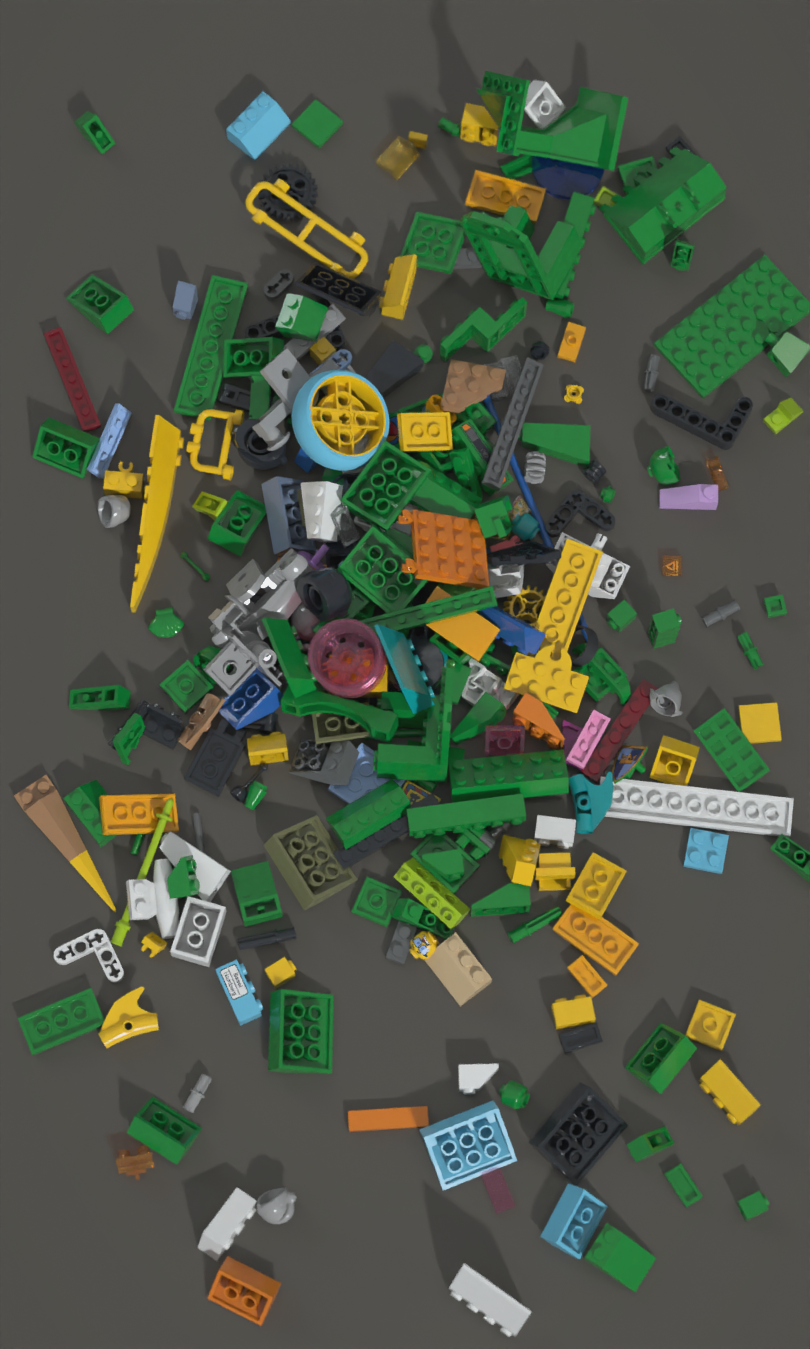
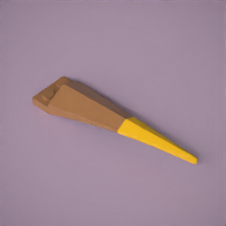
[14,775,116,912]

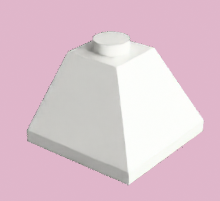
[524,80,566,129]

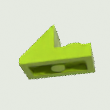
[763,398,803,435]
[192,491,227,521]

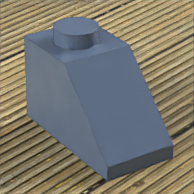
[173,280,198,320]

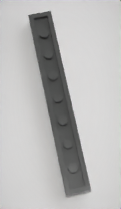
[481,357,544,491]

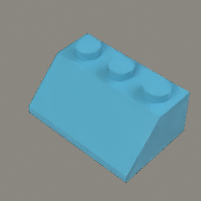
[226,91,291,160]
[540,1183,608,1260]

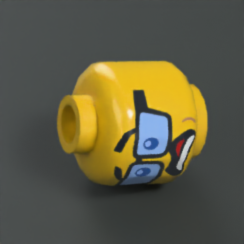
[409,931,439,960]

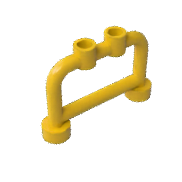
[187,409,244,480]

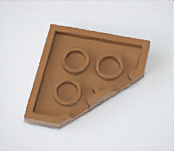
[440,359,506,413]

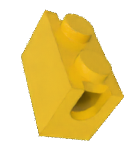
[551,995,596,1030]

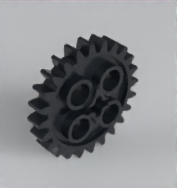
[258,163,318,221]

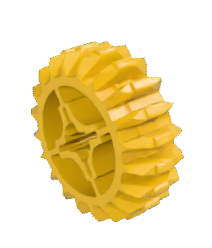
[503,585,546,628]

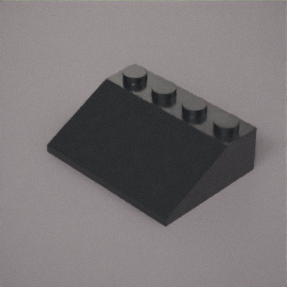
[295,262,382,317]
[528,1083,628,1186]

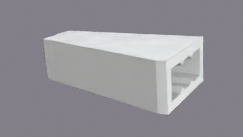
[159,831,231,902]

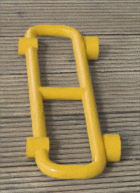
[245,179,368,279]

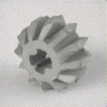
[524,451,546,484]

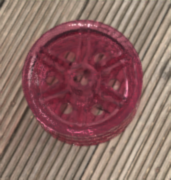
[308,619,387,698]

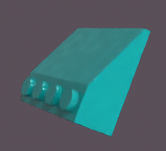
[375,624,435,714]

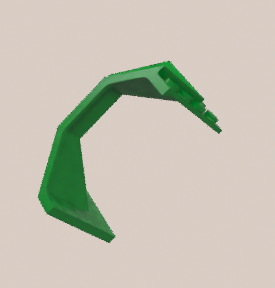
[476,71,628,171]

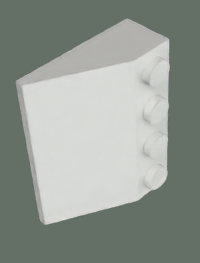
[449,1264,531,1337]

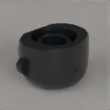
[232,419,288,470]
[297,567,352,622]

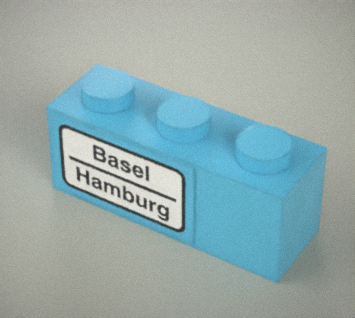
[215,960,263,1026]

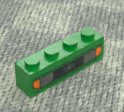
[452,418,514,496]

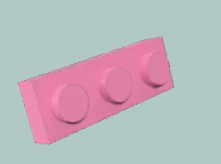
[566,710,611,769]

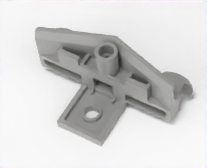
[210,548,314,648]

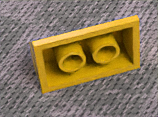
[379,254,417,320]
[699,1059,760,1126]

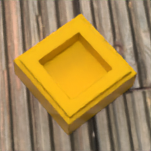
[408,131,428,149]

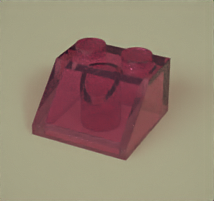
[484,725,525,757]

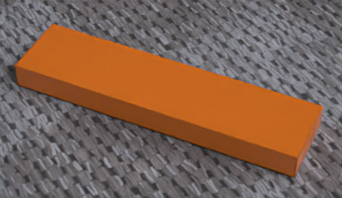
[348,1106,429,1132]

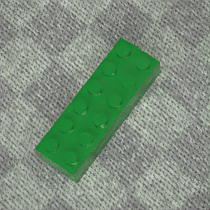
[448,750,569,803]

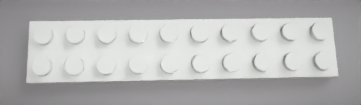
[600,776,794,838]

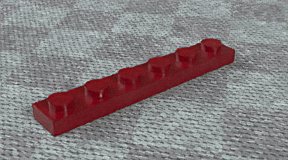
[44,327,101,432]
[580,679,658,784]

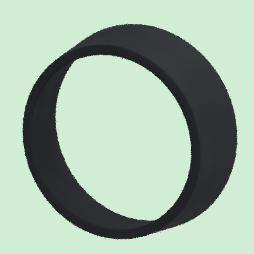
[571,625,598,667]

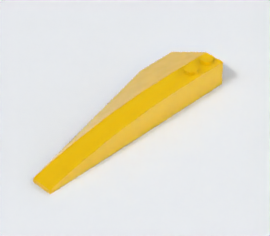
[130,415,184,613]

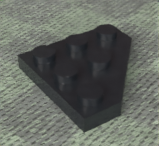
[486,541,561,567]

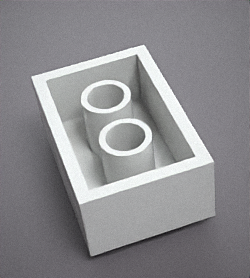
[170,896,227,967]

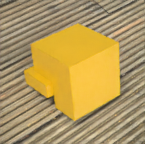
[535,853,575,891]

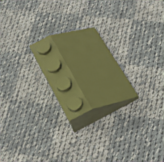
[264,815,358,910]

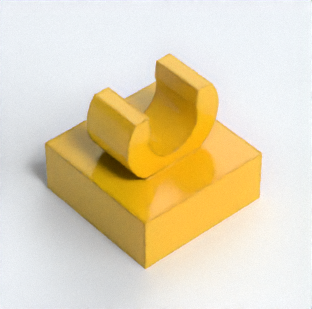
[141,931,167,958]

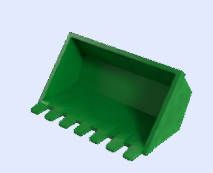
[599,147,727,265]

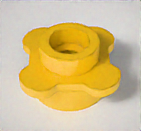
[564,385,584,404]

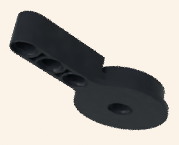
[389,588,445,693]

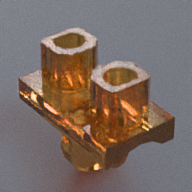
[116,1145,155,1180]

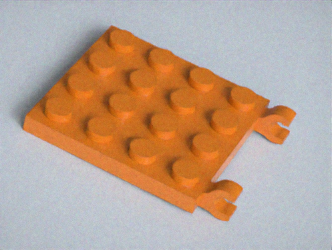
[398,509,489,589]

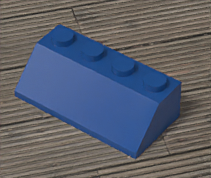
[476,606,546,655]

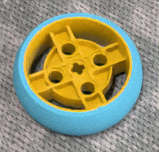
[292,370,389,471]

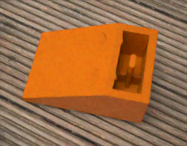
[512,692,565,750]

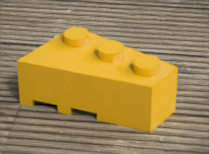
[498,835,541,886]

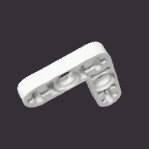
[53,929,124,983]

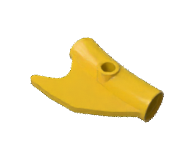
[98,986,159,1048]

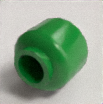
[499,1080,530,1110]

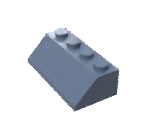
[261,476,317,556]

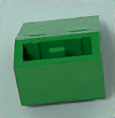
[231,861,283,927]

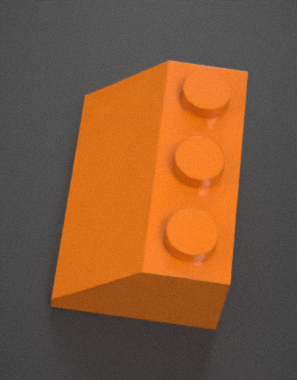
[207,1256,282,1326]

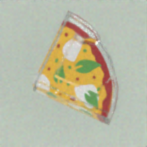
[511,495,530,519]

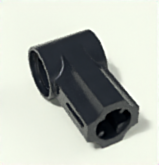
[242,712,279,735]

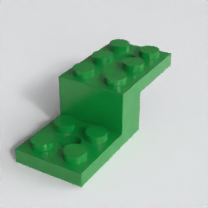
[440,297,527,362]

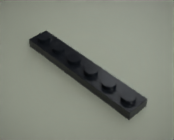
[333,793,440,871]

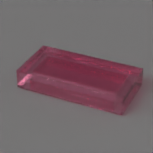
[482,1169,515,1214]

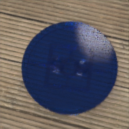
[532,156,605,199]

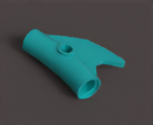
[569,772,614,834]

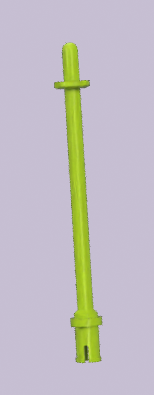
[110,798,174,947]

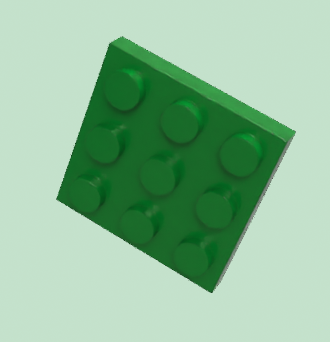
[400,212,466,274]

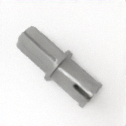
[183,1074,212,1114]

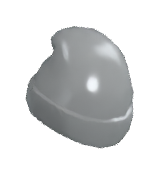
[97,494,131,528]
[257,1188,297,1224]

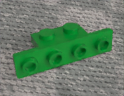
[441,394,498,449]

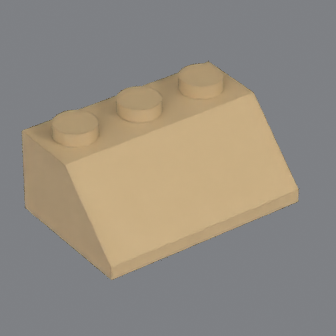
[424,933,492,1007]

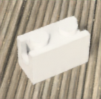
[534,815,576,849]

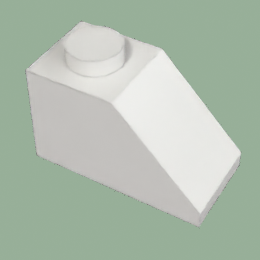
[458,1064,499,1095]

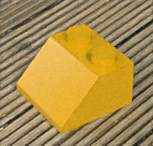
[247,732,289,766]
[649,735,700,786]

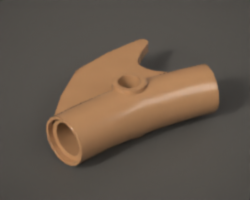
[177,693,225,750]

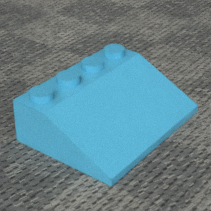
[420,1100,517,1190]

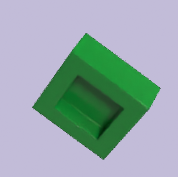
[763,594,787,618]

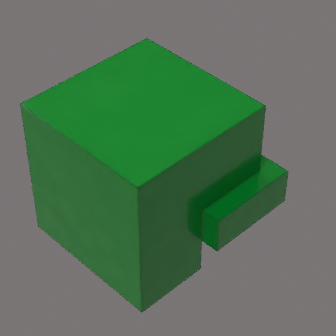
[474,495,513,538]

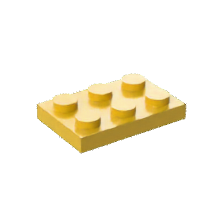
[397,412,453,452]
[566,852,627,920]

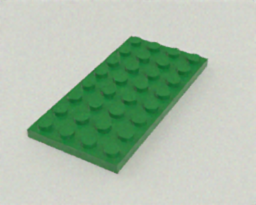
[654,255,810,399]

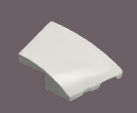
[487,564,524,598]
[462,658,519,710]

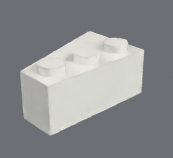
[301,481,343,542]
[198,1188,257,1261]

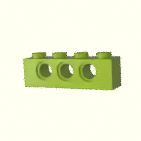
[393,858,471,929]

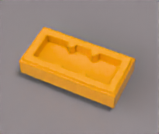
[558,322,586,362]
[567,955,607,998]

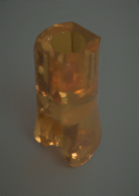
[706,456,729,491]

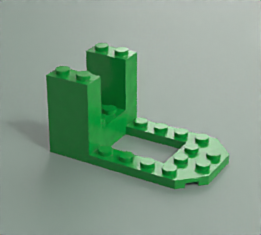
[460,205,583,300]
[373,659,455,782]

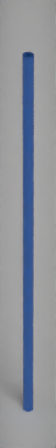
[483,395,588,643]

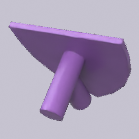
[297,544,329,569]

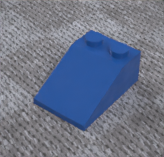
[218,668,283,730]

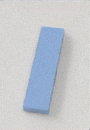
[87,403,132,479]

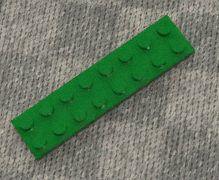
[174,275,248,421]

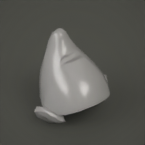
[650,681,683,717]

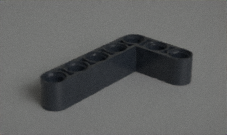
[245,299,345,352]
[651,394,753,450]

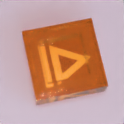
[662,556,682,576]

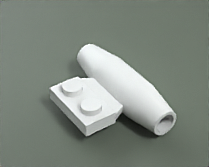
[126,859,179,939]

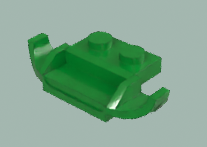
[571,643,631,706]

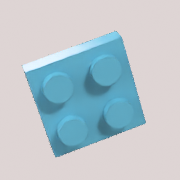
[683,828,729,874]

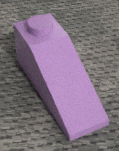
[659,484,718,510]

